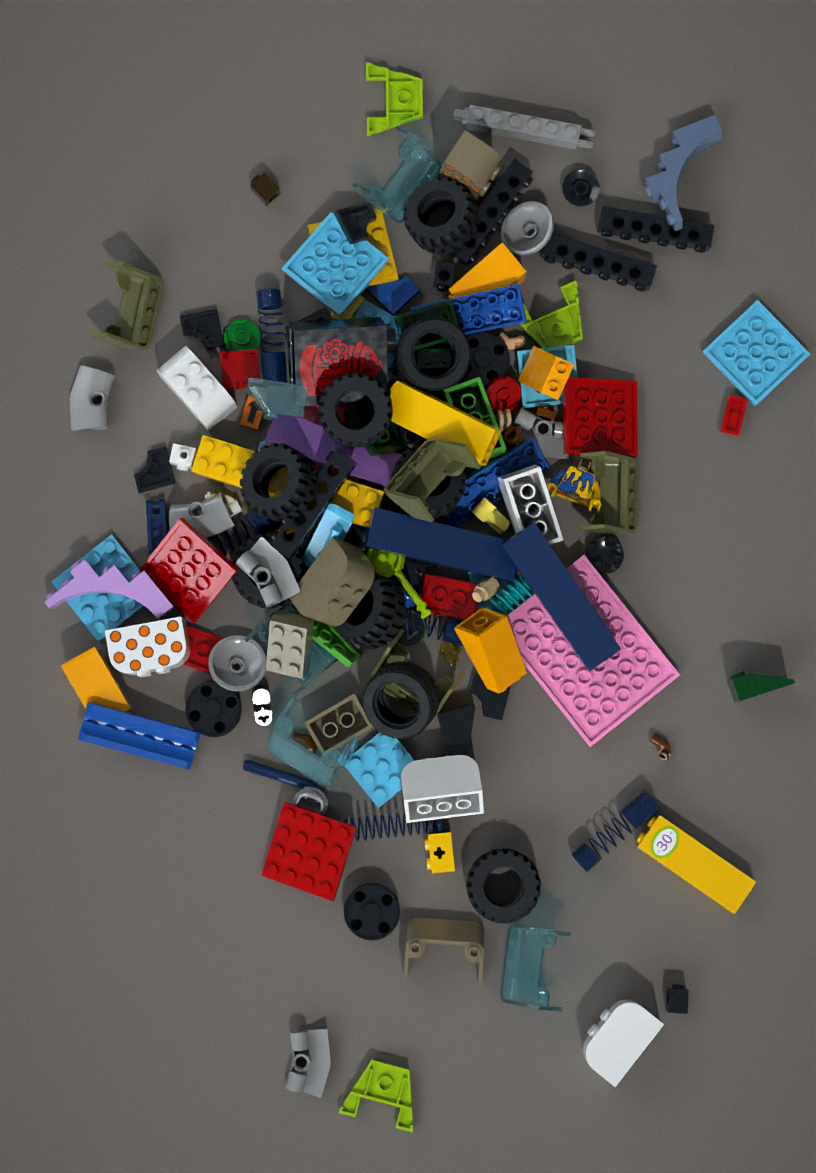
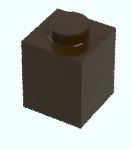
[250,173,280,206]

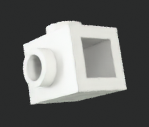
[169,443,197,471]

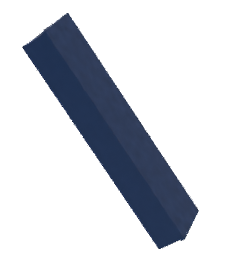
[363,507,516,582]
[500,522,621,671]

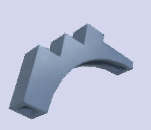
[644,115,722,231]

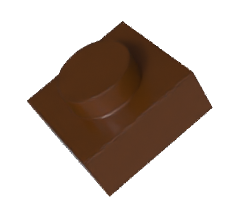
[536,406,557,421]

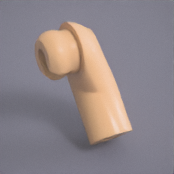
[498,332,526,350]

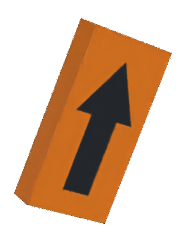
[240,388,269,431]

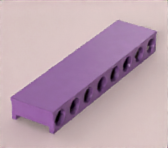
[264,410,402,491]

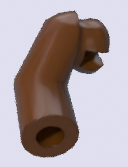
[293,732,317,755]

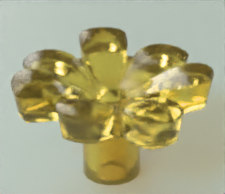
[439,642,461,666]

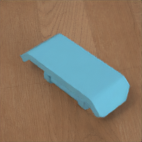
[302,503,355,568]

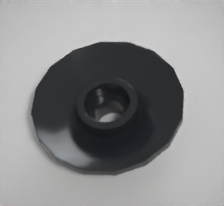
[562,170,600,207]

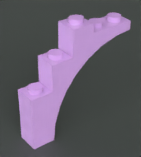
[45,560,175,620]

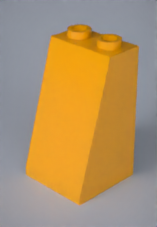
[448,242,527,299]
[518,346,574,400]
[454,607,527,694]
[60,647,133,712]

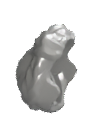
[293,787,328,815]

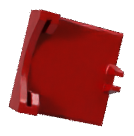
[220,350,261,390]

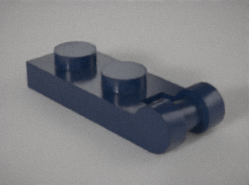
[146,499,167,554]

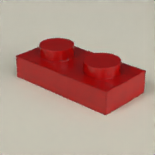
[720,395,748,437]

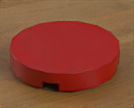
[485,376,522,412]

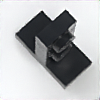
[402,557,444,587]

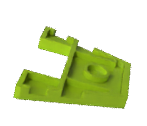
[366,62,423,136]
[519,281,583,348]
[339,1059,413,1133]

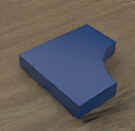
[367,276,420,316]

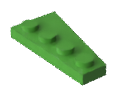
[292,609,361,667]

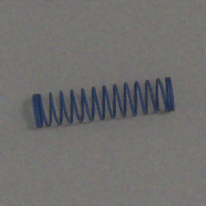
[343,812,442,841]

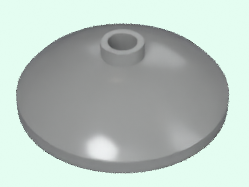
[501,201,554,256]
[208,636,266,691]

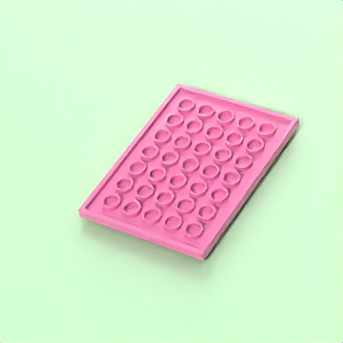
[507,555,680,747]

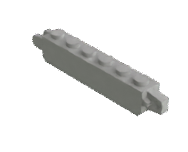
[453,105,595,149]

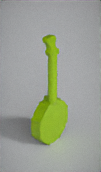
[367,548,432,619]

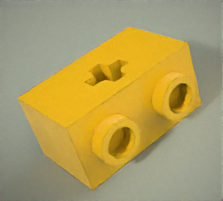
[424,832,455,874]

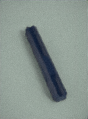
[243,760,318,789]

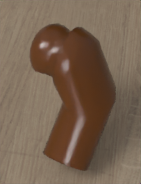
[649,733,671,761]

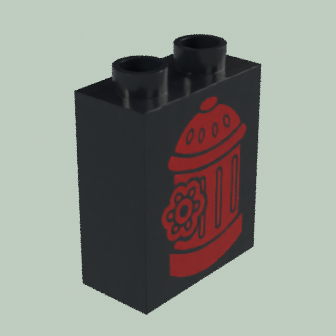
[289,317,397,407]

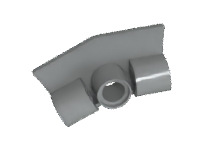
[69,365,115,431]
[505,408,569,459]
[169,492,235,539]
[236,537,300,607]
[285,1029,331,1098]

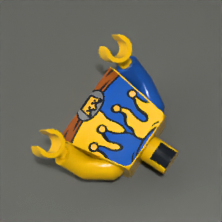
[546,459,601,513]

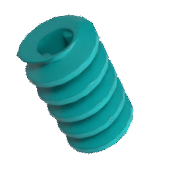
[489,576,532,616]

